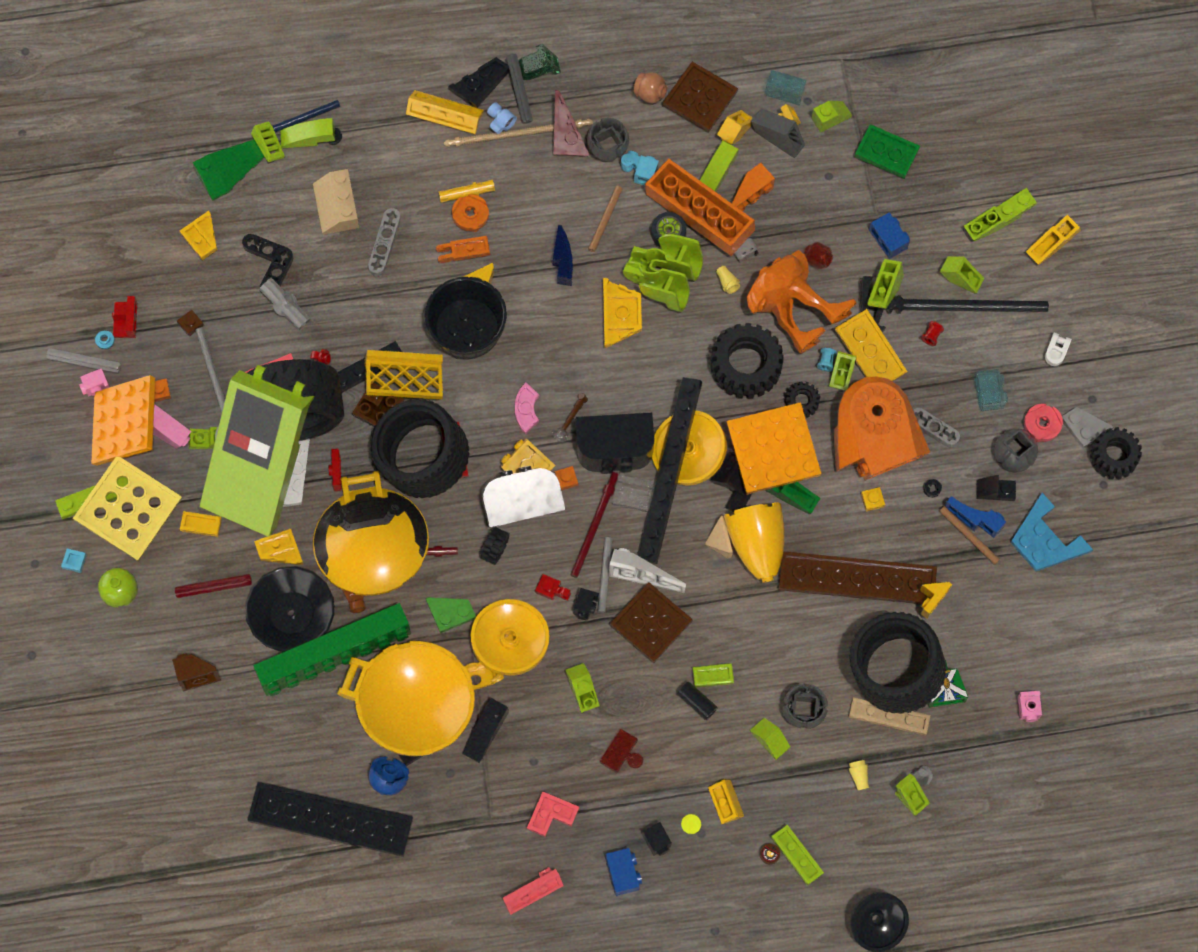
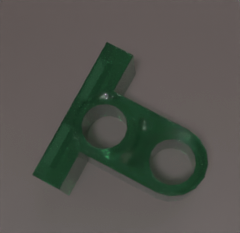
[518,44,561,80]

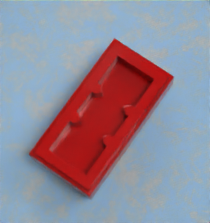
[329,449,342,491]

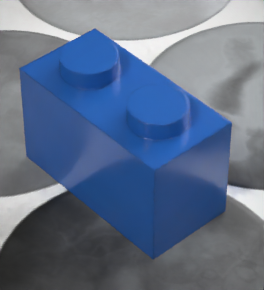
[869,212,910,259]
[606,848,642,896]

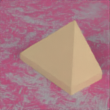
[705,516,733,558]

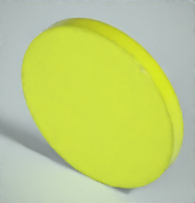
[681,814,701,834]

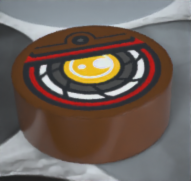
[760,844,780,865]

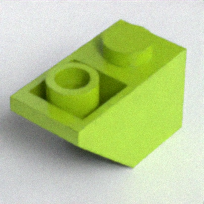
[566,663,600,713]

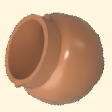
[634,72,667,104]

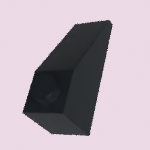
[462,698,509,763]

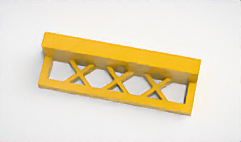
[406,90,484,134]

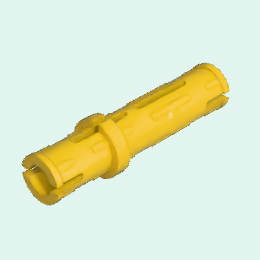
[438,179,495,203]

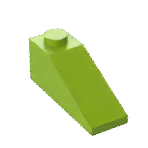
[868,259,904,309]

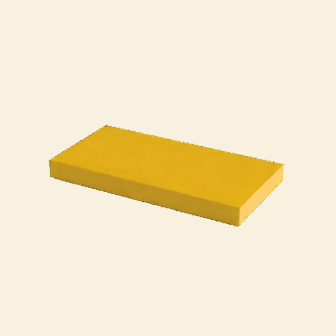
[835,309,908,381]

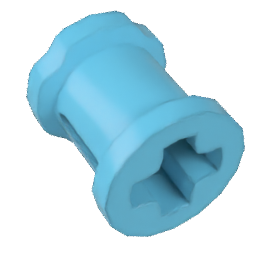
[817,348,837,372]

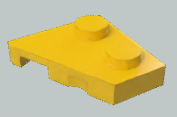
[180,211,217,260]
[254,529,303,565]

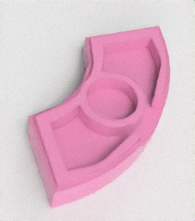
[515,382,539,434]

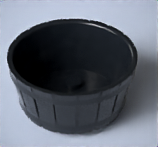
[425,277,507,359]

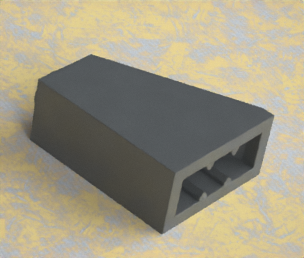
[751,108,805,158]

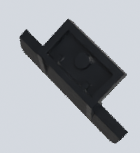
[711,448,752,512]

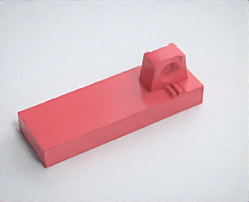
[503,867,564,915]

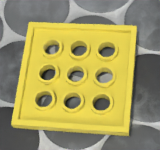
[73,457,182,561]

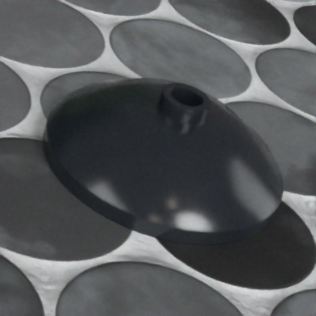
[850,892,909,952]

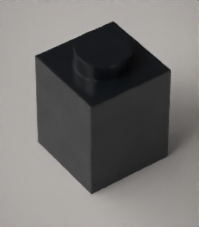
[642,822,672,856]

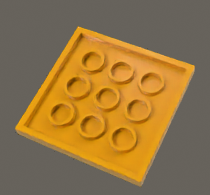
[91,375,155,466]
[727,402,821,495]

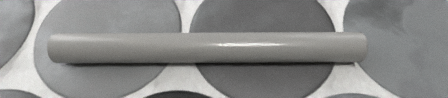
[598,537,612,613]

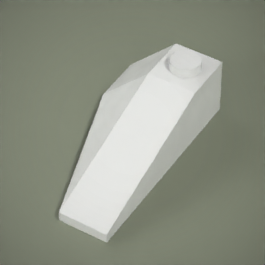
[609,548,686,593]

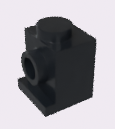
[574,588,599,621]

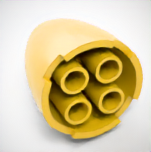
[724,502,785,583]

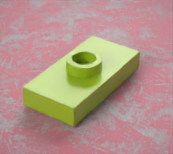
[693,663,734,688]

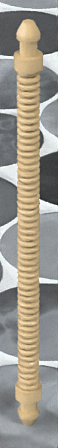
[444,119,593,147]

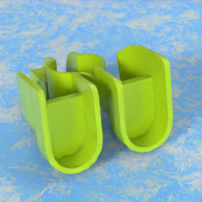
[623,234,703,312]

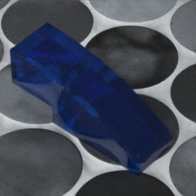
[553,225,573,286]

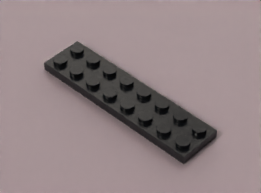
[247,782,413,857]

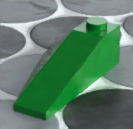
[193,139,265,201]

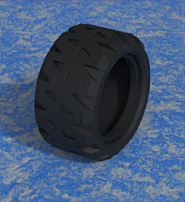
[247,359,344,441]

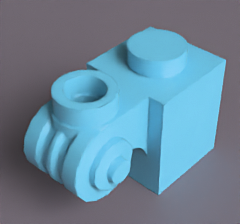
[621,151,659,185]

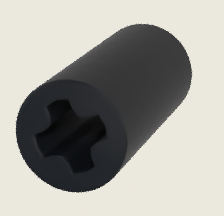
[677,681,718,721]

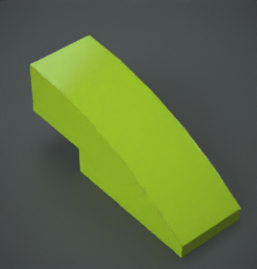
[281,118,335,149]
[700,141,739,192]

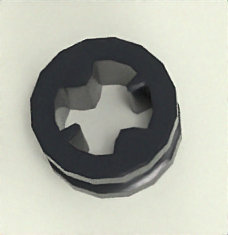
[923,479,942,498]

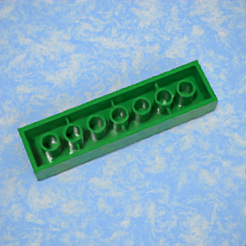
[253,603,411,696]

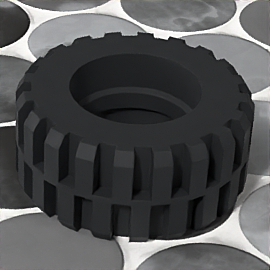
[710,323,784,399]

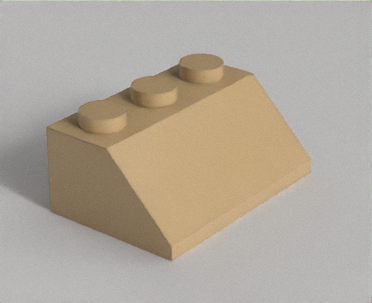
[313,169,359,235]

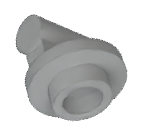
[912,766,933,786]

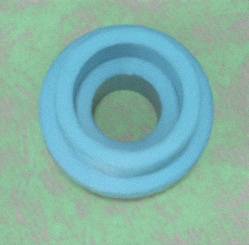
[95,331,114,349]

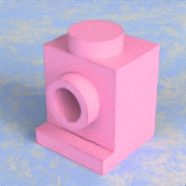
[79,368,110,397]
[1017,691,1042,722]

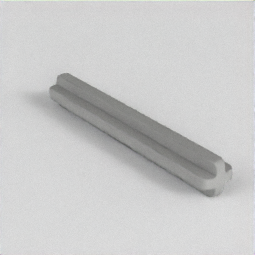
[47,348,121,373]

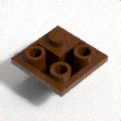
[352,383,405,426]

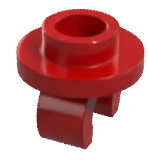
[310,349,331,365]

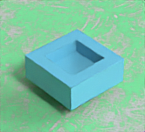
[61,549,87,573]

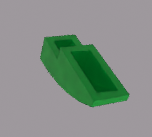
[766,482,820,514]

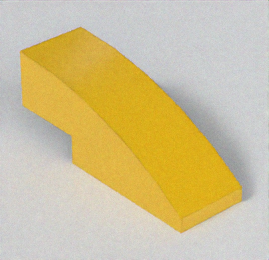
[1026,215,1081,265]

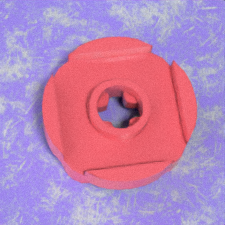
[1024,404,1063,442]

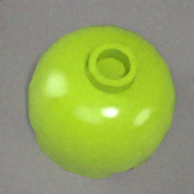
[98,568,138,608]

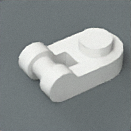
[1045,332,1072,366]

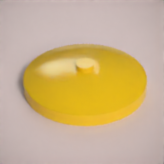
[652,411,727,486]
[471,599,549,676]

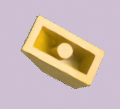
[717,110,753,145]

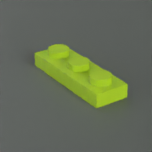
[771,825,824,886]

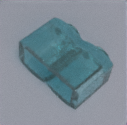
[974,369,1008,411]

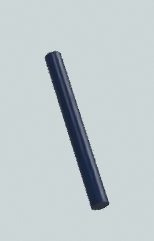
[272,100,340,132]

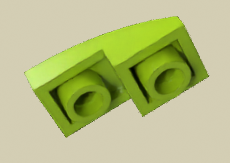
[189,427,217,449]

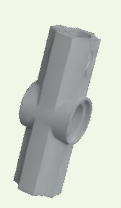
[260,278,310,330]

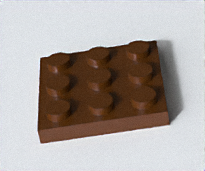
[663,61,738,133]
[610,582,693,663]

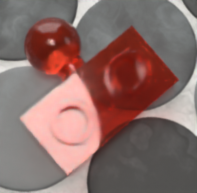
[600,729,643,773]

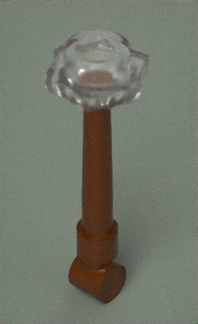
[552,393,588,442]

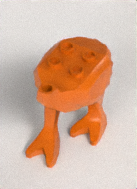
[746,250,857,354]

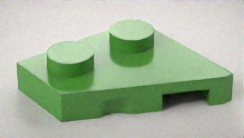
[426,597,476,634]

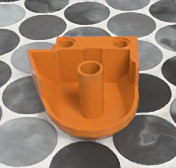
[834,376,930,481]

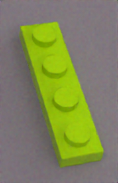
[55,477,135,520]

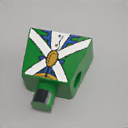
[928,660,968,708]

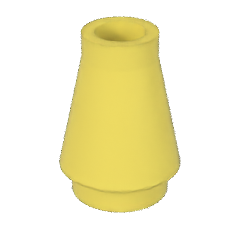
[716,266,740,294]
[849,760,869,790]

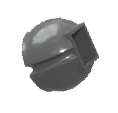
[587,117,629,161]
[994,429,1038,473]
[783,684,828,729]

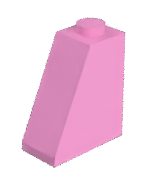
[153,404,191,449]

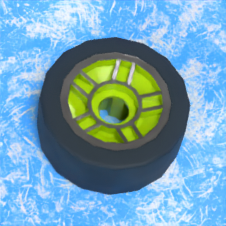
[651,212,686,247]

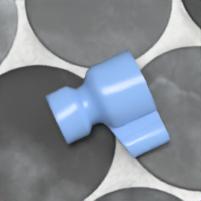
[487,102,517,134]

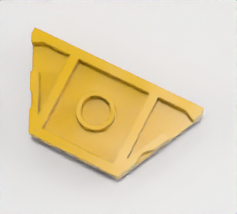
[603,278,642,348]

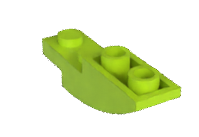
[964,188,1037,241]

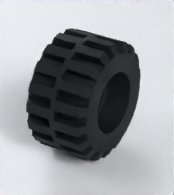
[1090,427,1142,480]

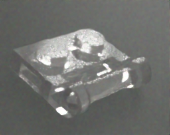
[612,472,657,513]

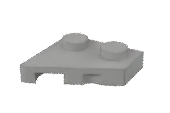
[1062,407,1113,449]

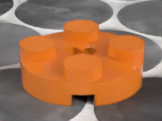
[452,194,489,232]

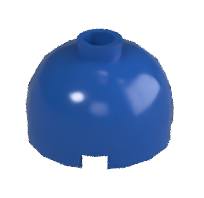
[368,757,409,795]

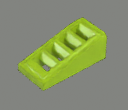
[251,121,285,163]

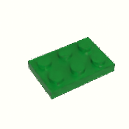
[854,124,920,179]

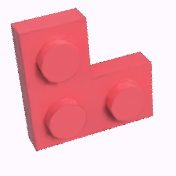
[527,792,579,837]

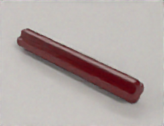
[175,574,252,598]

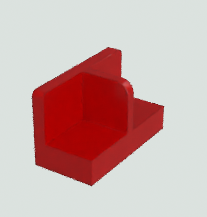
[112,296,138,338]

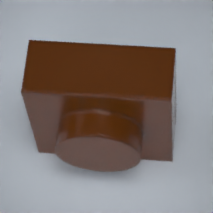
[177,309,204,337]

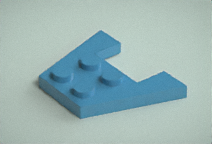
[1011,492,1093,572]

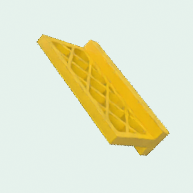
[365,350,443,400]

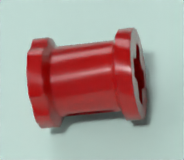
[921,321,944,346]

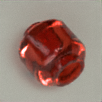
[804,242,833,269]

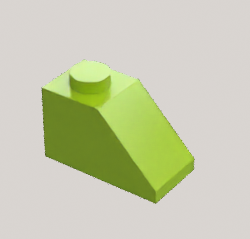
[811,101,852,133]
[940,256,984,294]

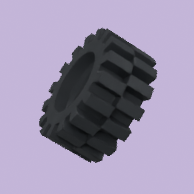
[785,381,820,418]
[480,527,510,565]

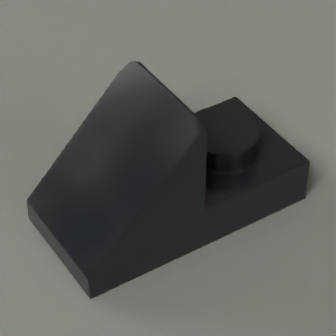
[976,475,1016,501]

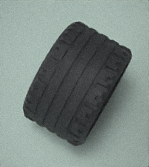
[370,399,470,498]
[849,612,946,714]

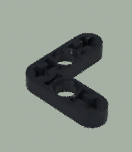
[242,234,294,297]

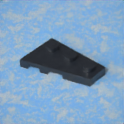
[448,57,510,108]

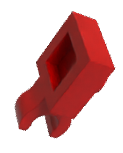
[535,574,571,601]

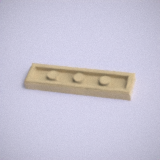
[849,697,931,736]

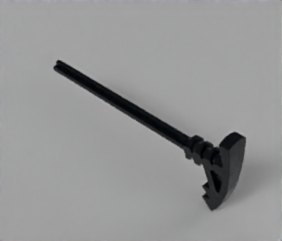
[860,276,1049,333]

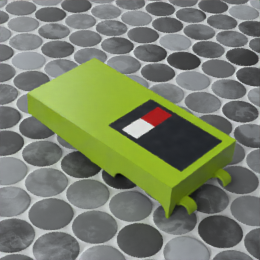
[199,365,314,537]

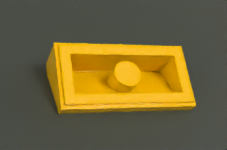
[708,779,744,824]

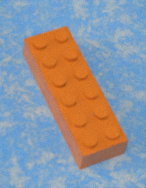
[645,159,755,256]

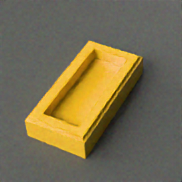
[180,511,222,537]

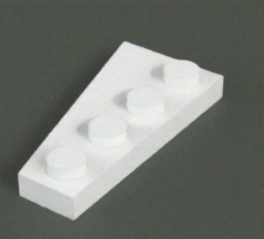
[283,439,310,507]

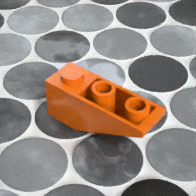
[732,163,775,211]

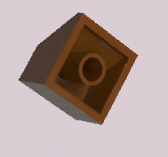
[172,653,221,692]

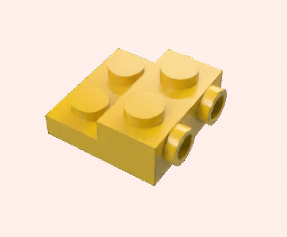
[500,439,556,473]

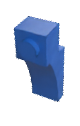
[945,496,1006,538]

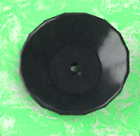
[246,566,335,652]

